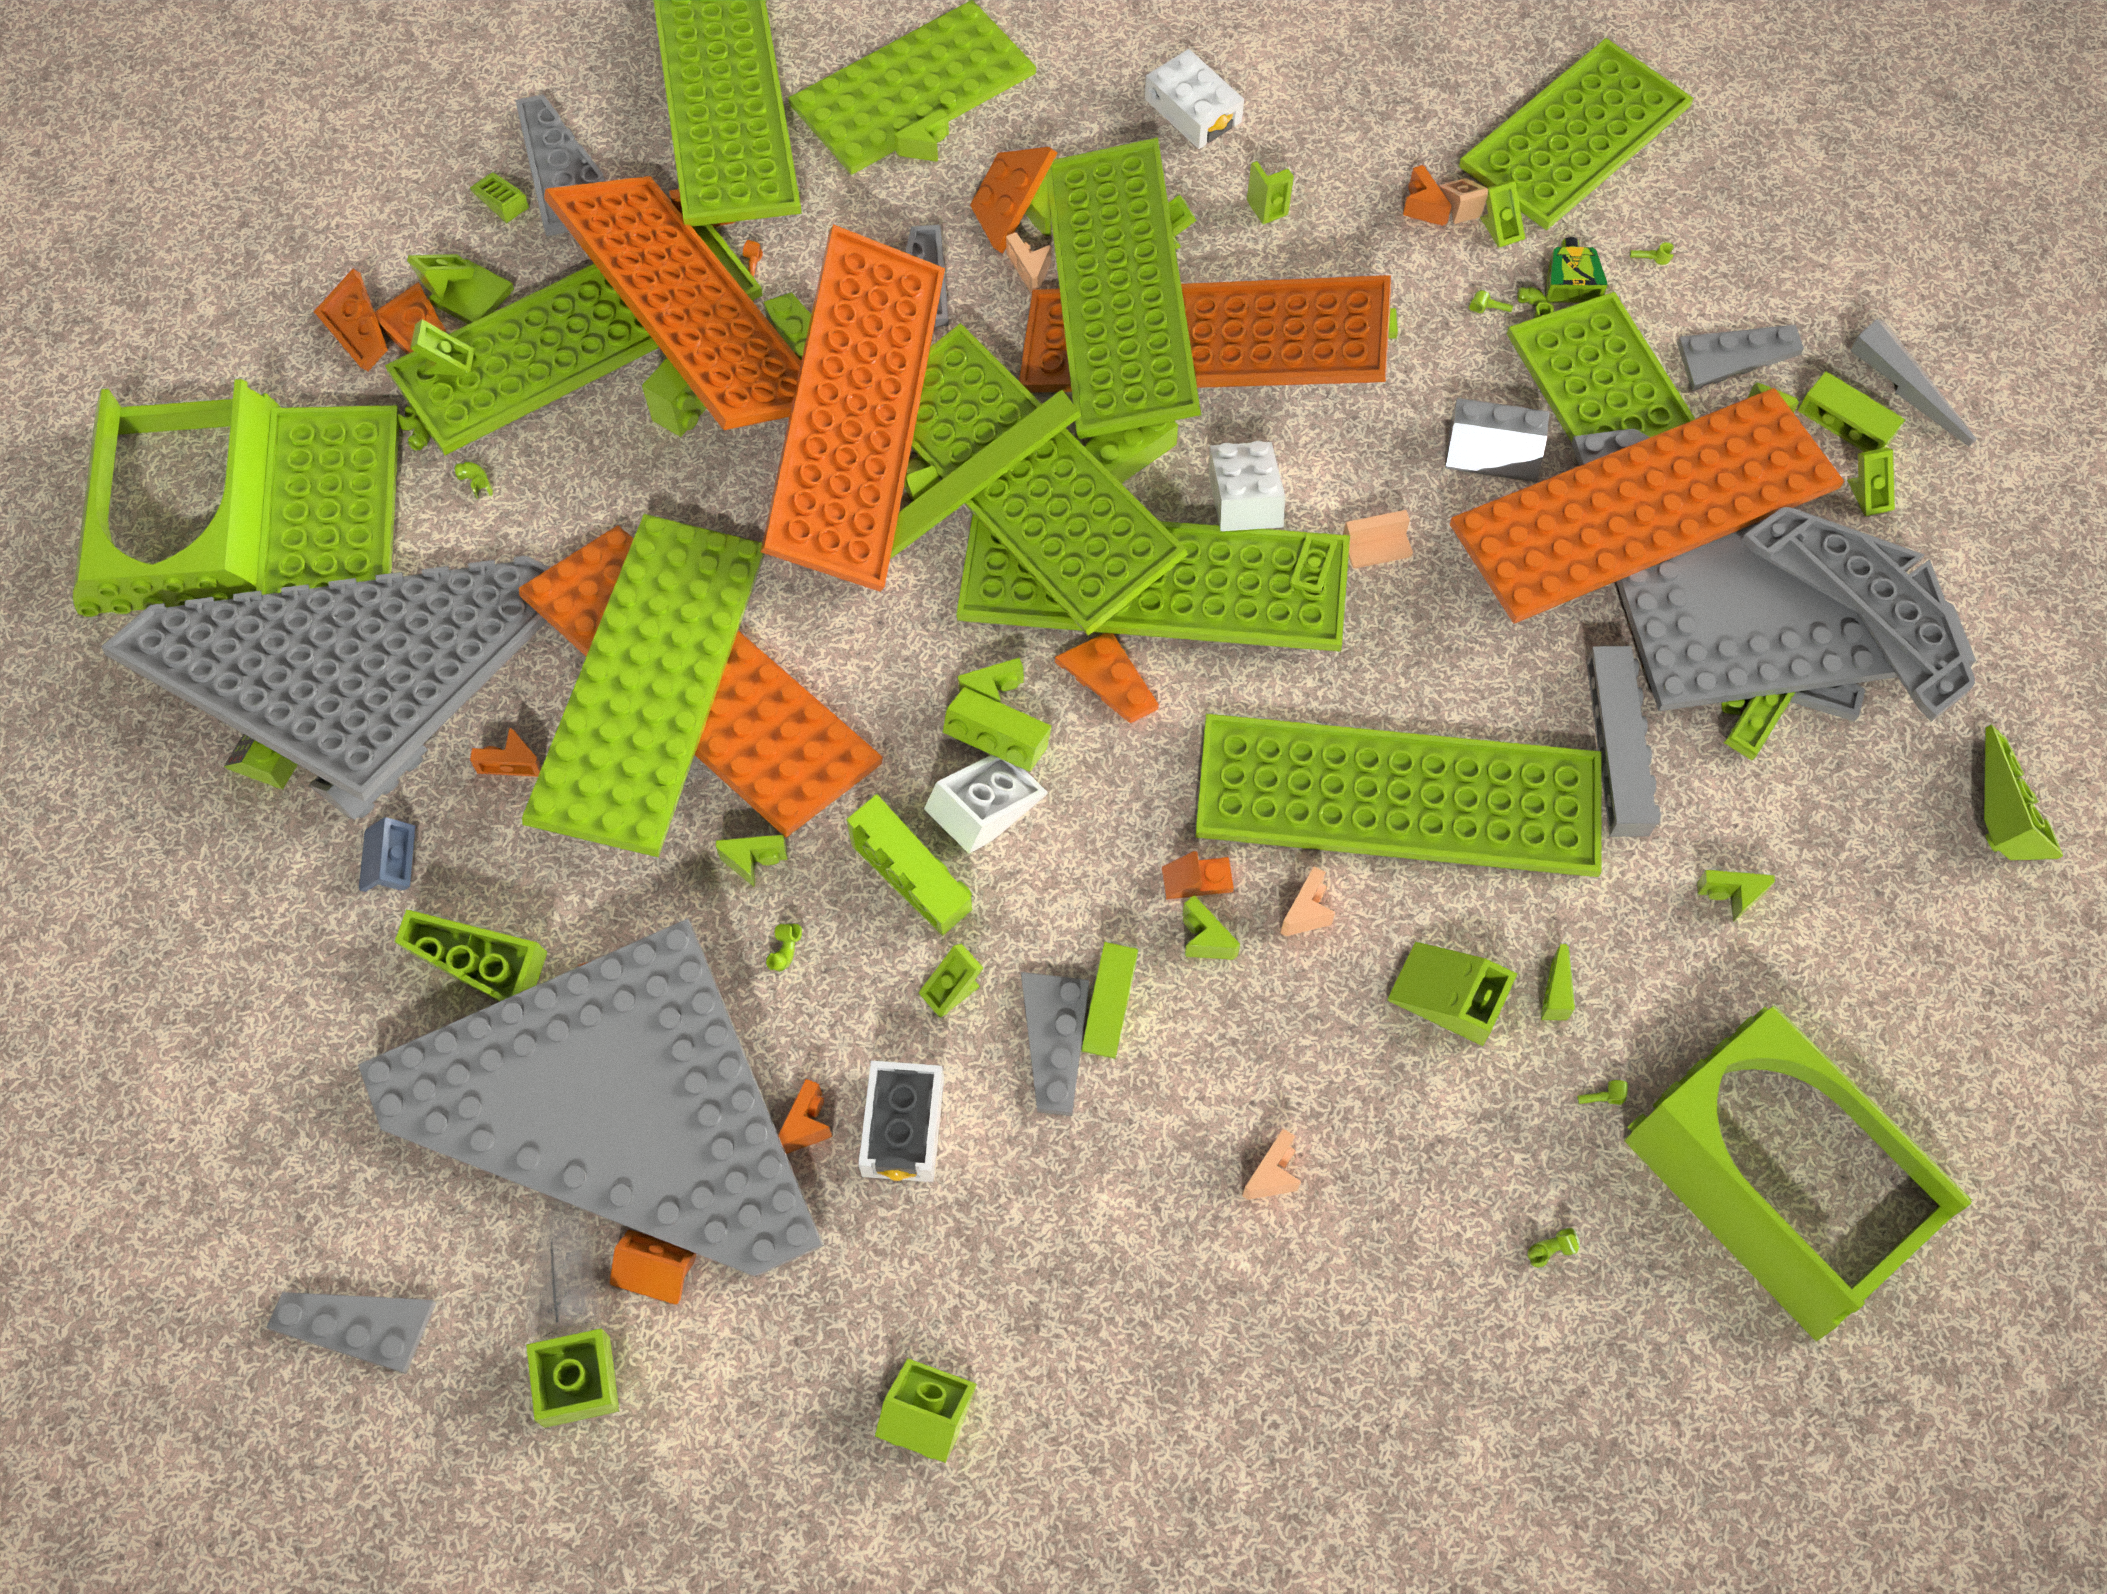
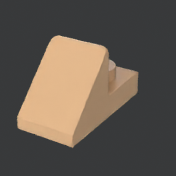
[1438,178,1488,224]
[1006,232,1051,294]
[1280,866,1335,936]
[1242,1129,1301,1200]

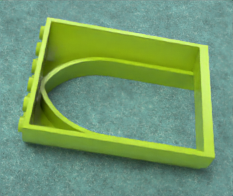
[73,379,281,617]
[1624,1005,1972,1342]

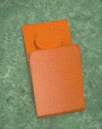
[1403,165,1452,226]
[470,727,542,777]
[1162,851,1234,899]
[778,1079,833,1154]

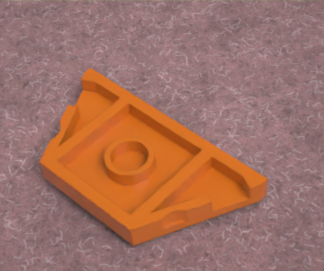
[970,147,1057,254]

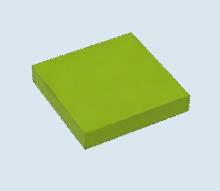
[429,259,514,325]

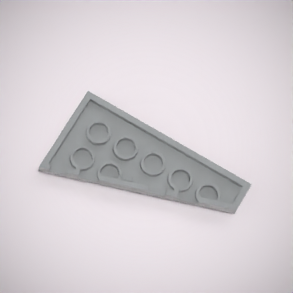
[515,94,606,237]

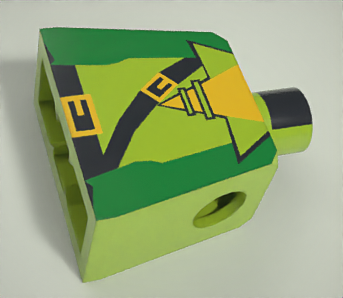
[1545,237,1607,303]

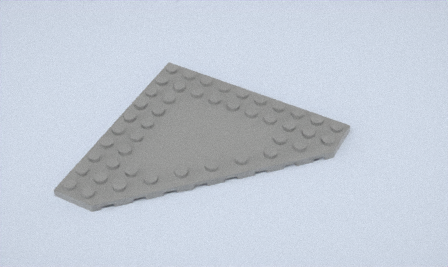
[1571,429,1976,711]
[101,556,550,802]
[358,919,824,1277]

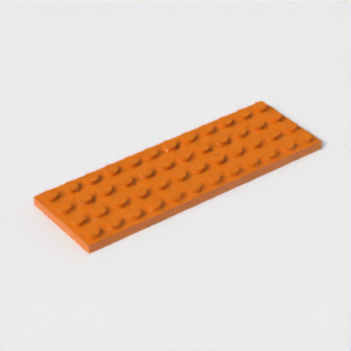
[544,176,801,430]
[760,224,945,592]
[1019,275,1392,393]
[1449,388,1844,624]
[519,525,883,838]

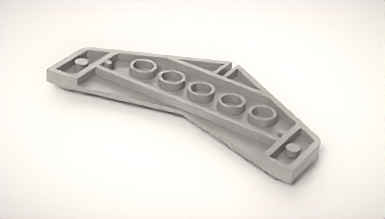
[1741,507,1975,722]

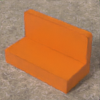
[610,1229,696,1305]

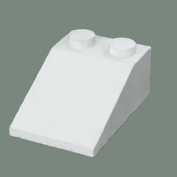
[924,755,1048,853]

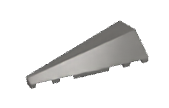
[1850,319,1977,447]

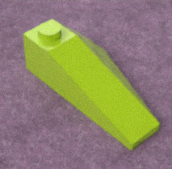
[1984,724,2063,860]

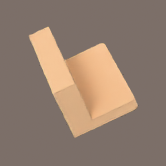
[1343,510,1413,568]

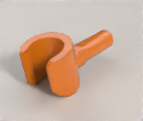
[743,240,763,277]

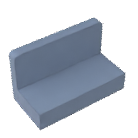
[359,817,415,892]

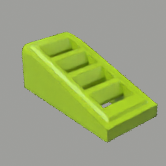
[470,172,529,224]
[1541,944,1575,1020]

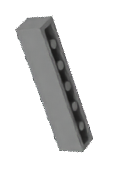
[1586,646,1661,837]

